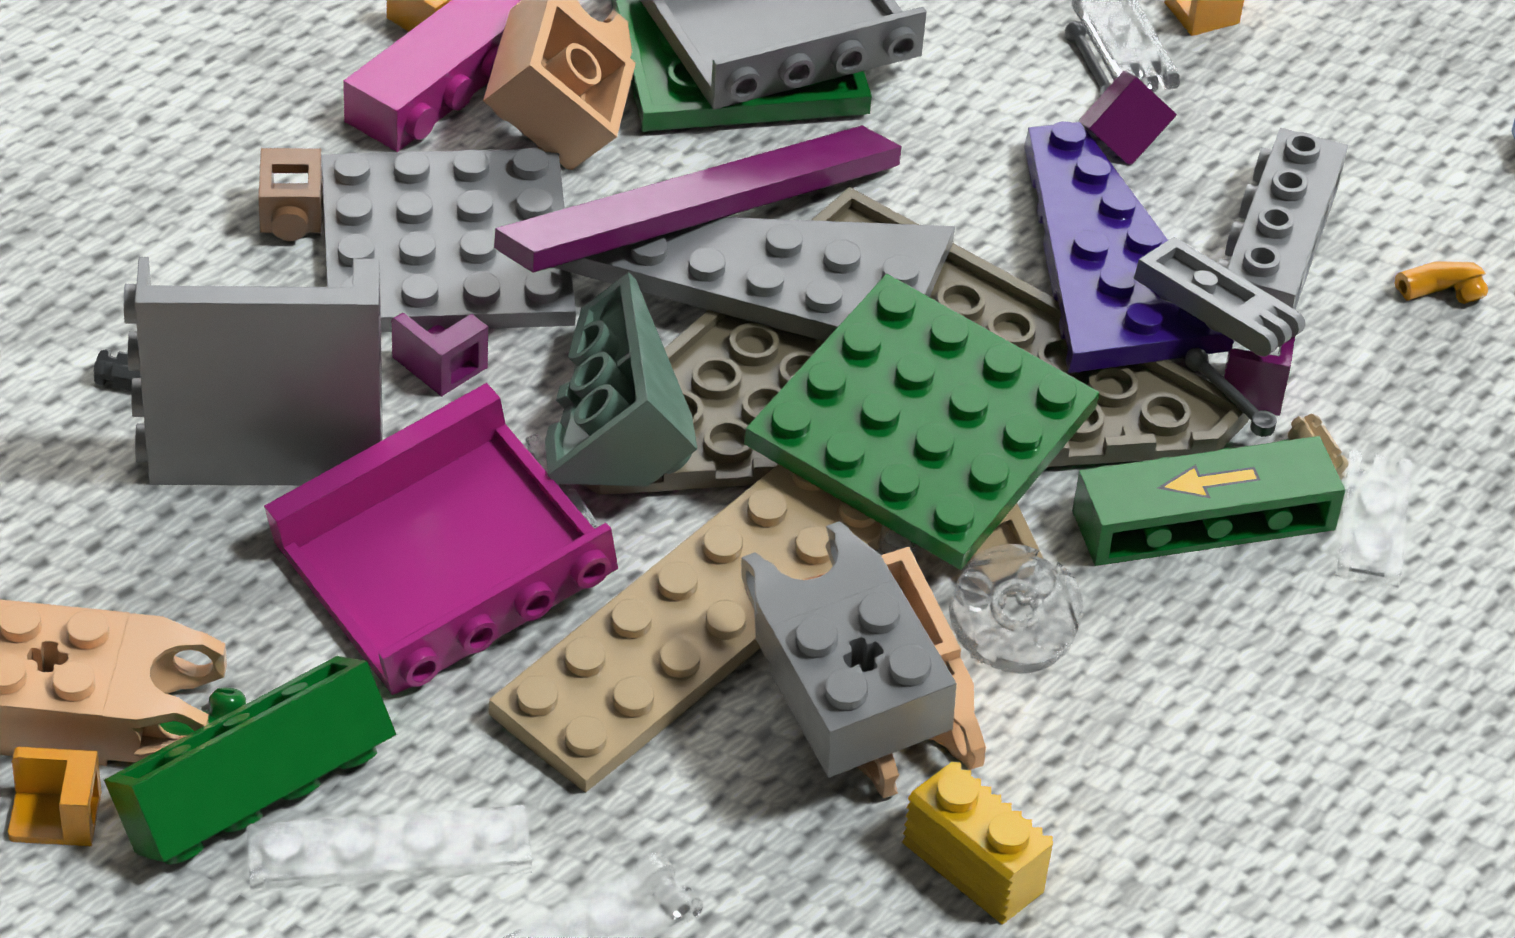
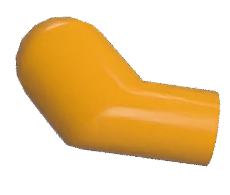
[1395,261,1489,304]

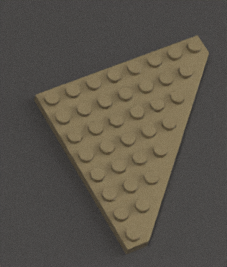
[582,187,1249,495]

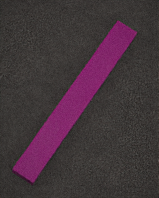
[494,125,902,273]

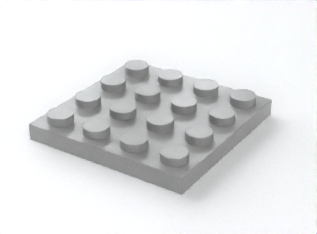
[321,148,576,332]

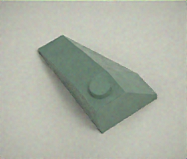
[545,272,698,487]

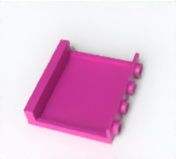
[264,383,618,696]

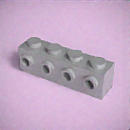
[1218,127,1348,310]

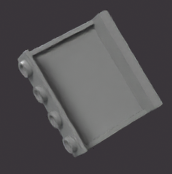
[640,0,927,110]
[123,257,383,486]

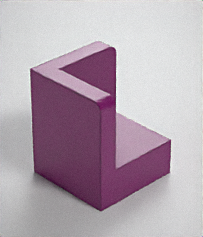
[1079,70,1177,164]
[391,312,488,397]
[1224,337,1295,416]

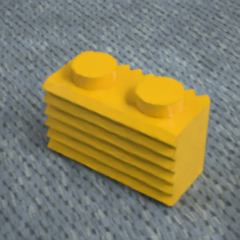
[902,762,1053,925]

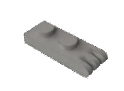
[1134,237,1305,357]

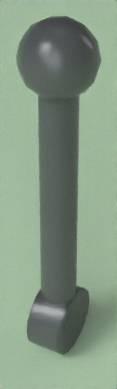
[1065,21,1111,97]
[1184,347,1277,437]

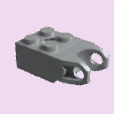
[741,521,957,778]

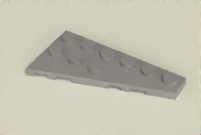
[552,217,955,341]

